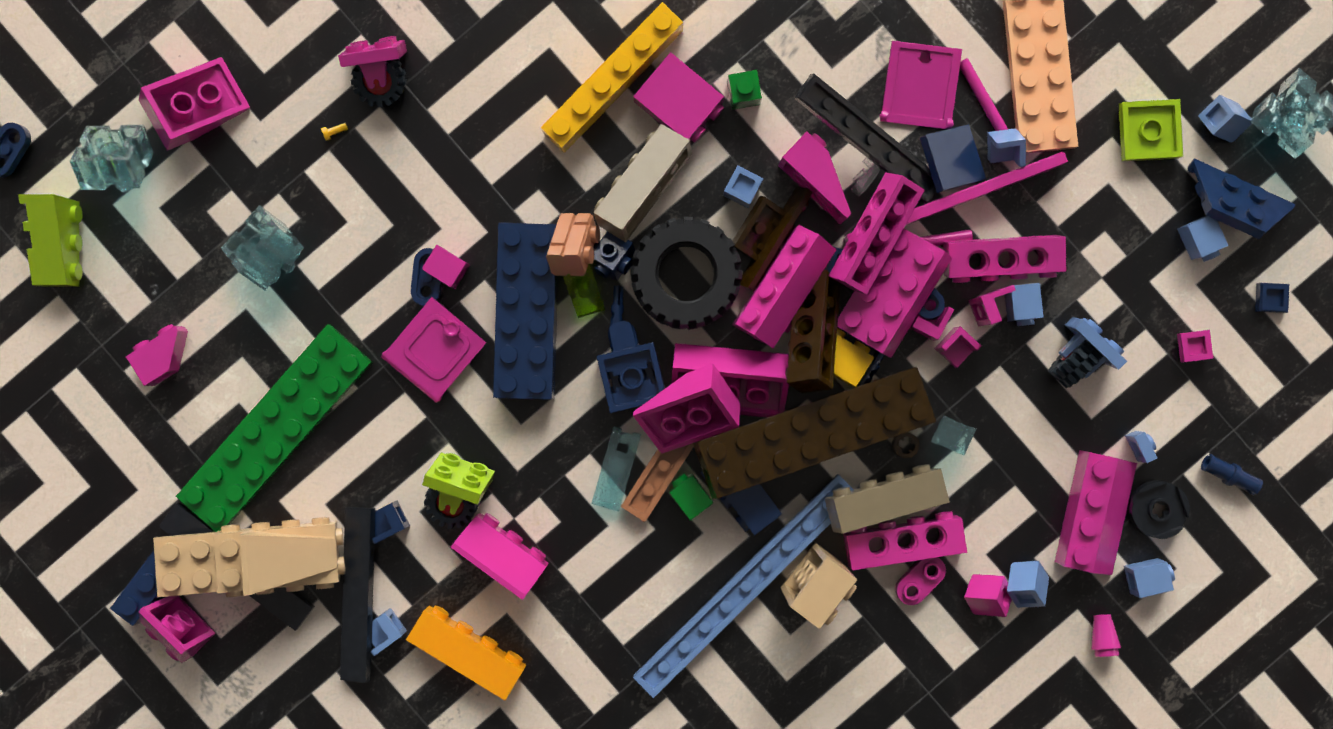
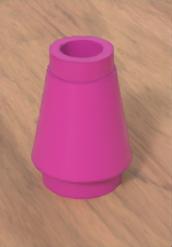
[1091,614,1121,657]

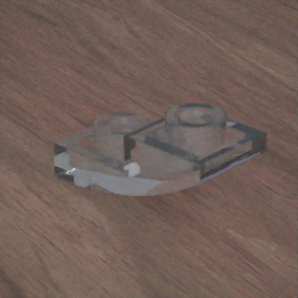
[850,157,880,198]

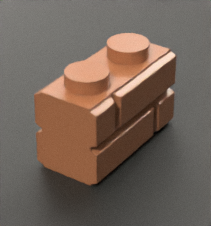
[546,213,601,276]

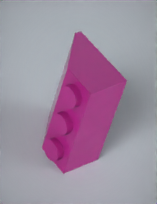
[451,513,549,600]

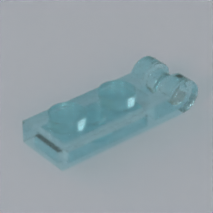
[591,426,641,512]

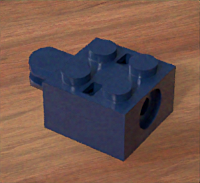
[596,321,665,413]

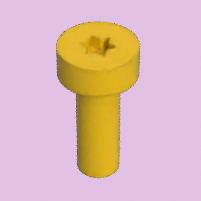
[321,123,348,141]

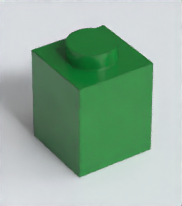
[727,70,762,110]
[669,473,714,521]

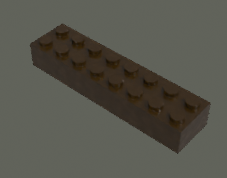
[693,367,937,499]

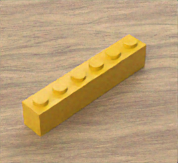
[541,2,683,153]

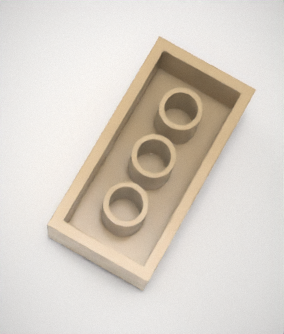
[780,542,857,629]

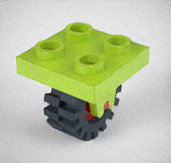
[422,452,495,529]

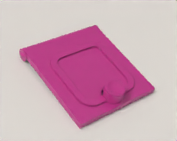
[880,41,962,129]
[381,297,487,403]

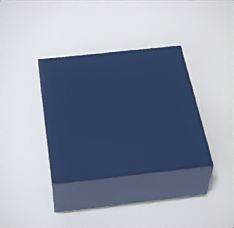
[1255,283,1290,313]

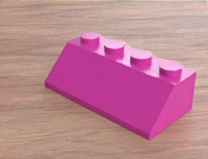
[732,225,836,348]
[671,343,789,417]
[1054,450,1137,575]

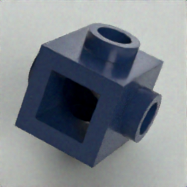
[592,231,635,281]

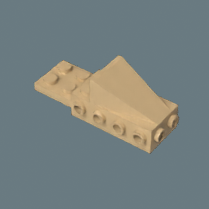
[153,517,345,597]

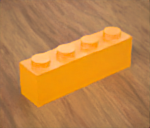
[406,605,526,700]

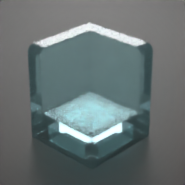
[931,416,976,456]

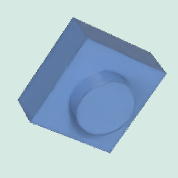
[1125,431,1157,463]

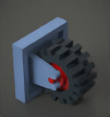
[1048,317,1127,388]

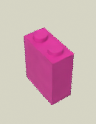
[633,52,724,143]

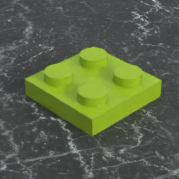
[1119,99,1183,161]

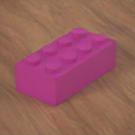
[837,229,952,358]

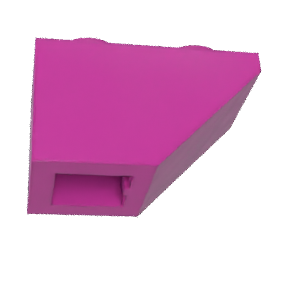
[126,324,188,386]

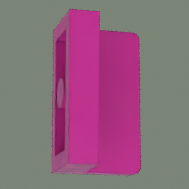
[968,285,1016,327]

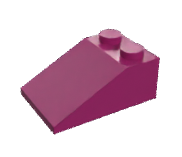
[139,57,250,151]
[778,131,851,224]
[633,364,740,454]
[138,596,216,663]

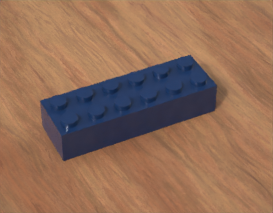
[493,223,558,399]

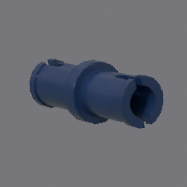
[1201,454,1263,496]

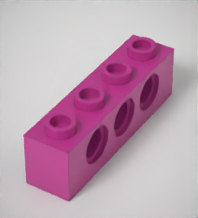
[829,172,925,295]
[943,235,1066,283]
[843,511,968,570]

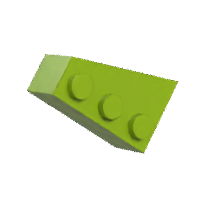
[18,194,83,287]

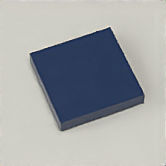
[920,124,986,193]

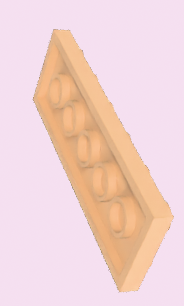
[1003,0,1078,153]

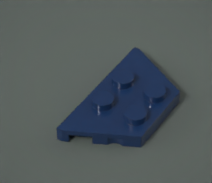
[1187,158,1295,239]

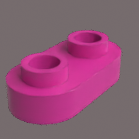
[895,557,946,605]

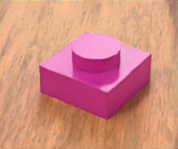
[1177,330,1213,362]

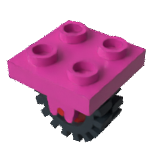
[338,36,407,107]

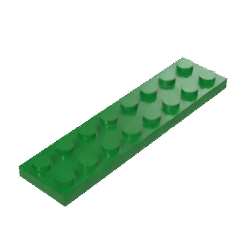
[176,324,373,532]

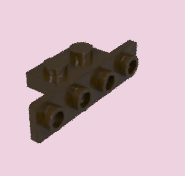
[733,187,813,290]

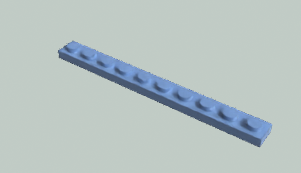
[633,474,854,698]

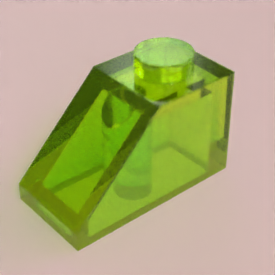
[563,264,605,318]

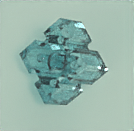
[1250,68,1333,159]
[70,125,154,192]
[221,205,304,291]

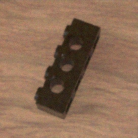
[786,270,841,393]

